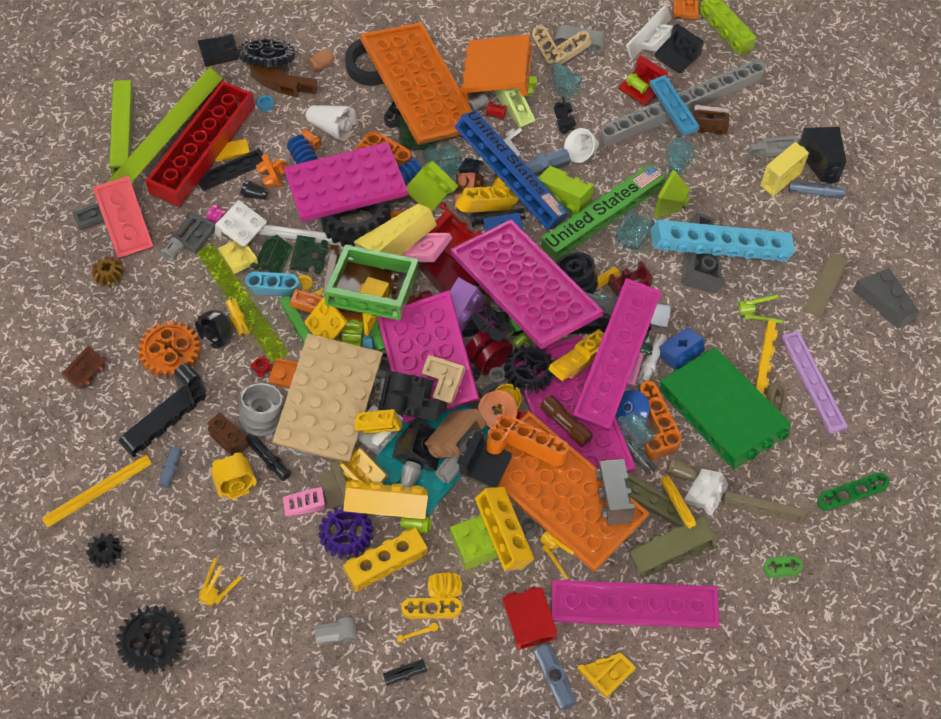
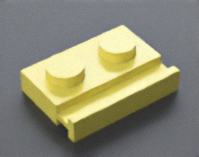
[218,241,258,274]

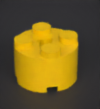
[210,453,257,499]

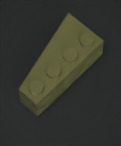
[630,516,717,578]

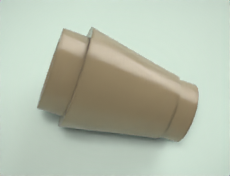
[666,458,697,481]

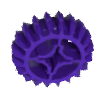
[318,506,374,560]

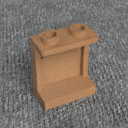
[425,409,487,458]

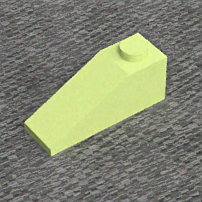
[494,88,536,128]

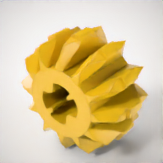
[427,572,462,598]

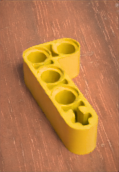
[456,176,519,213]

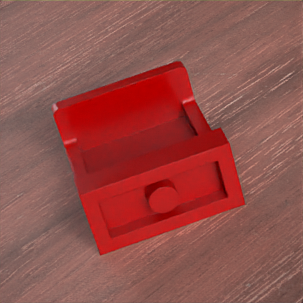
[429,210,482,262]
[502,587,558,651]

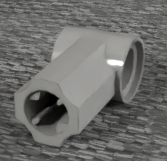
[314,617,358,645]

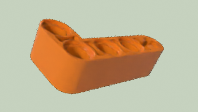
[639,381,682,460]
[485,415,569,466]

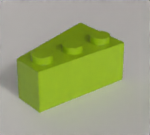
[538,166,594,215]

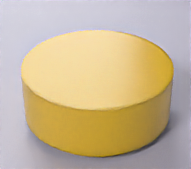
[294,275,313,292]

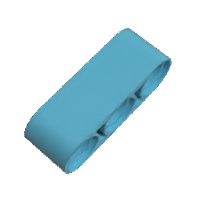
[245,272,303,297]

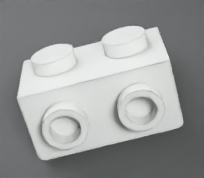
[684,469,728,515]

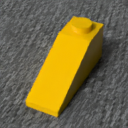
[359,277,390,336]

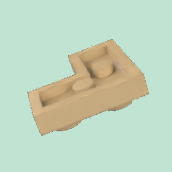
[422,355,466,405]

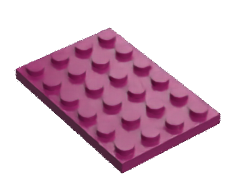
[284,142,408,222]
[377,290,480,424]

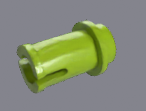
[626,73,649,94]

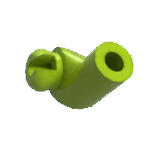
[512,331,536,348]

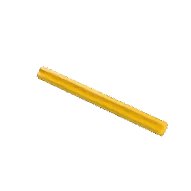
[42,455,152,527]

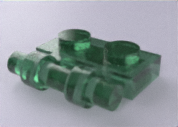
[290,235,329,274]

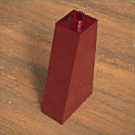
[419,252,479,293]

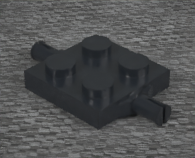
[470,304,516,342]

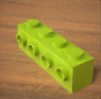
[699,0,756,56]

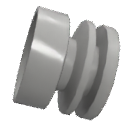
[239,383,282,436]

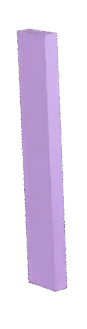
[781,330,848,435]

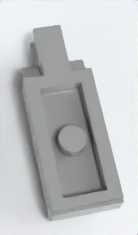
[749,136,798,157]

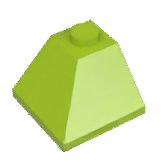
[654,170,691,218]

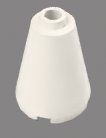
[306,105,356,141]

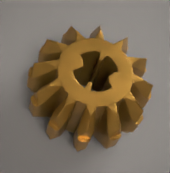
[91,256,124,288]

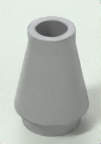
[401,461,422,488]

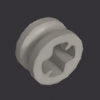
[489,367,506,386]

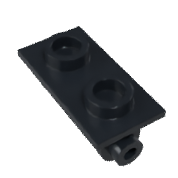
[554,97,576,134]

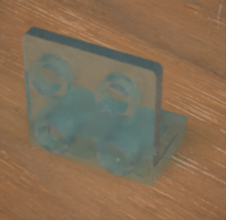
[421,145,462,180]

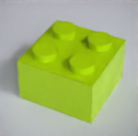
[449,515,499,571]

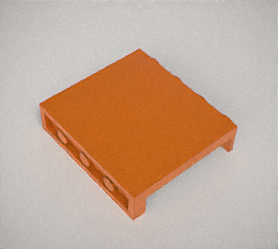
[461,34,532,101]

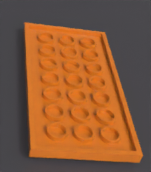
[360,22,472,145]
[498,411,649,572]

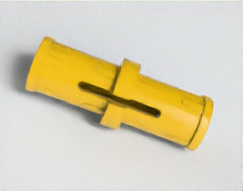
[225,298,250,337]

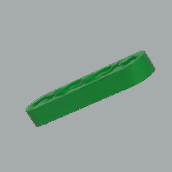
[817,473,890,511]

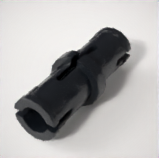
[382,658,427,686]

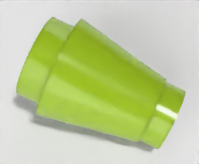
[400,515,432,535]

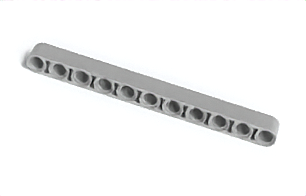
[600,60,765,146]

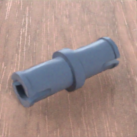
[158,447,182,488]

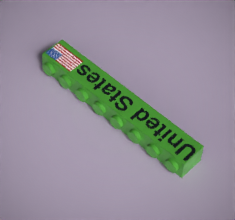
[541,164,666,262]

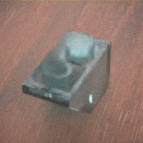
[551,61,582,101]
[665,135,695,176]

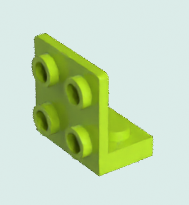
[406,161,458,212]

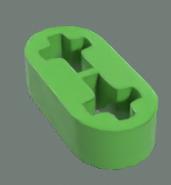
[763,556,803,578]

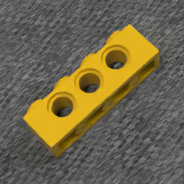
[475,487,534,571]
[343,528,428,592]

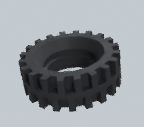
[321,200,391,247]

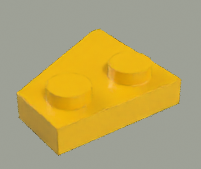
[577,653,636,699]

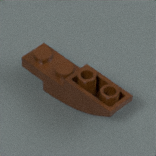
[249,64,318,97]

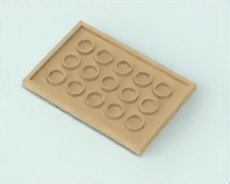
[272,334,383,464]

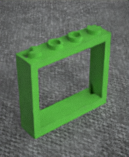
[325,245,419,320]

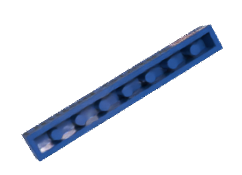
[455,110,569,230]

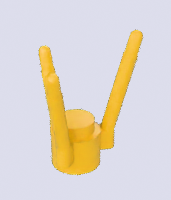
[540,531,574,580]
[198,557,242,607]

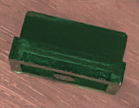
[253,235,293,273]

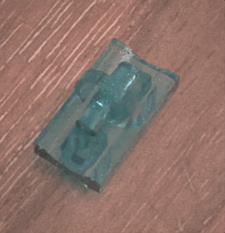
[618,411,655,449]

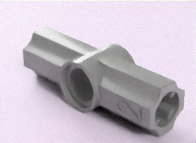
[435,430,476,484]

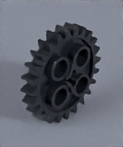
[238,37,295,68]
[116,605,186,674]

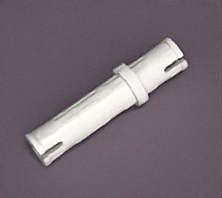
[636,333,667,385]

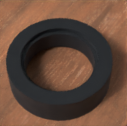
[345,39,384,86]

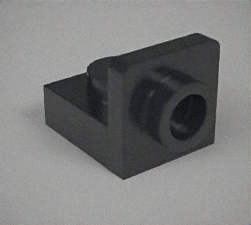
[459,158,482,174]

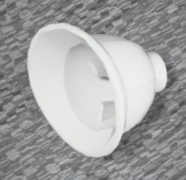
[564,128,599,163]

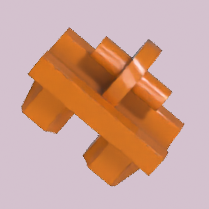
[256,153,288,189]

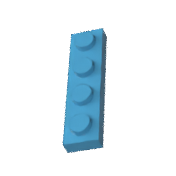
[649,75,700,136]

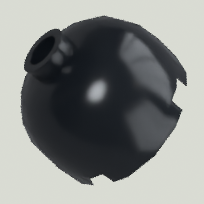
[195,310,233,349]

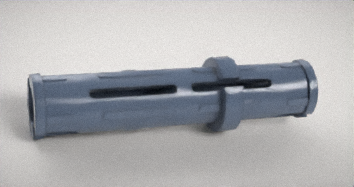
[789,181,845,198]

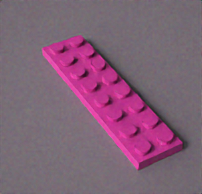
[573,278,662,431]
[551,580,719,629]

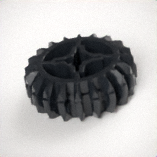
[503,344,555,395]

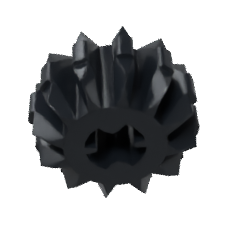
[86,533,123,569]

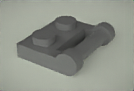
[168,212,216,254]

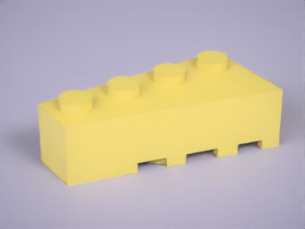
[353,203,437,270]

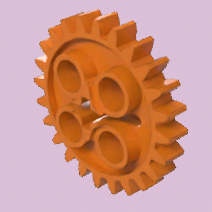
[138,320,201,379]

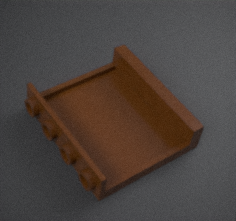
[322,245,400,312]

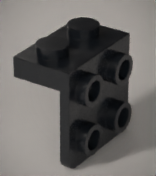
[655,24,704,73]
[457,430,512,488]

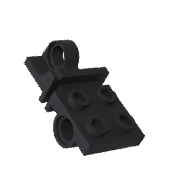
[378,371,447,422]

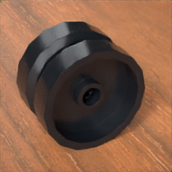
[556,252,598,294]

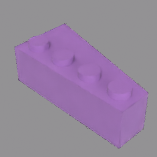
[450,277,487,332]

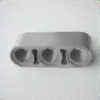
[554,25,606,54]

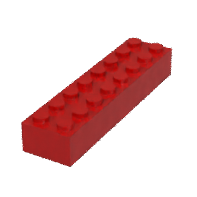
[145,81,255,207]

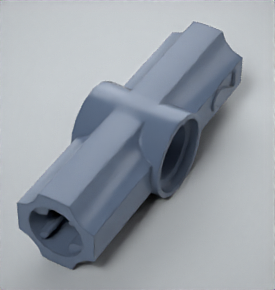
[525,149,571,176]
[534,644,577,710]

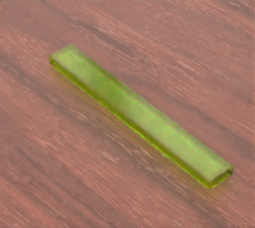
[197,244,288,363]

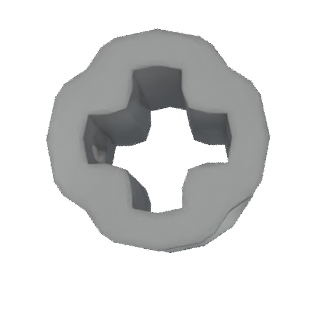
[467,93,489,112]
[160,237,184,262]

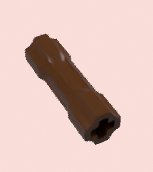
[540,395,593,447]

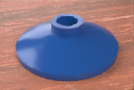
[615,390,650,429]

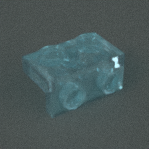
[615,209,655,250]

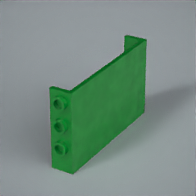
[660,347,791,470]

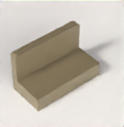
[317,461,346,509]

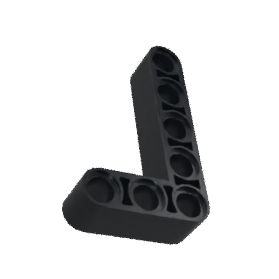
[119,363,206,457]

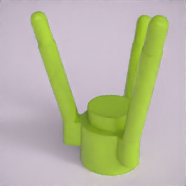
[738,295,783,323]

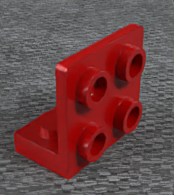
[619,55,669,106]

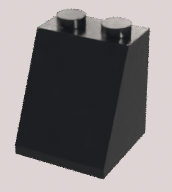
[799,127,847,184]

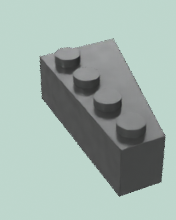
[681,212,725,293]

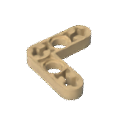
[532,25,592,68]

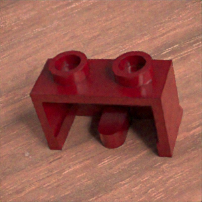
[608,261,653,297]

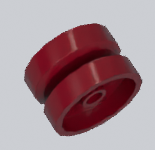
[466,330,513,375]

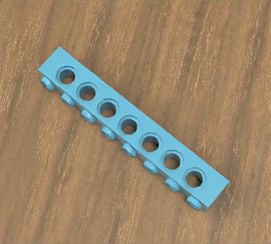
[650,220,795,262]

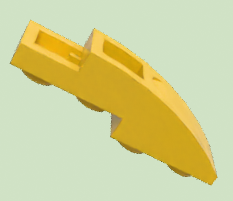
[548,329,604,382]

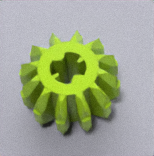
[342,320,364,347]

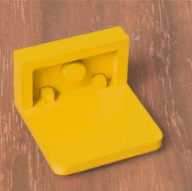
[304,297,347,342]

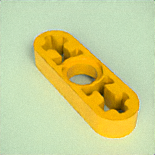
[401,597,462,619]

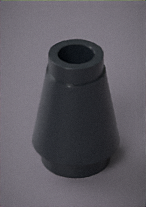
[240,180,268,200]

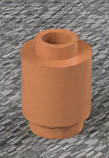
[308,49,335,71]

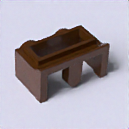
[693,104,730,135]
[207,412,249,456]

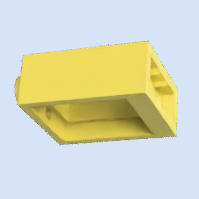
[760,142,809,196]

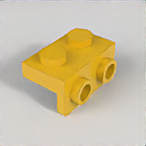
[354,409,402,434]
[340,448,389,483]

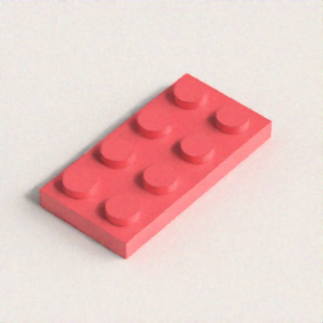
[92,176,153,258]

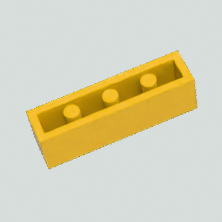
[343,480,428,519]

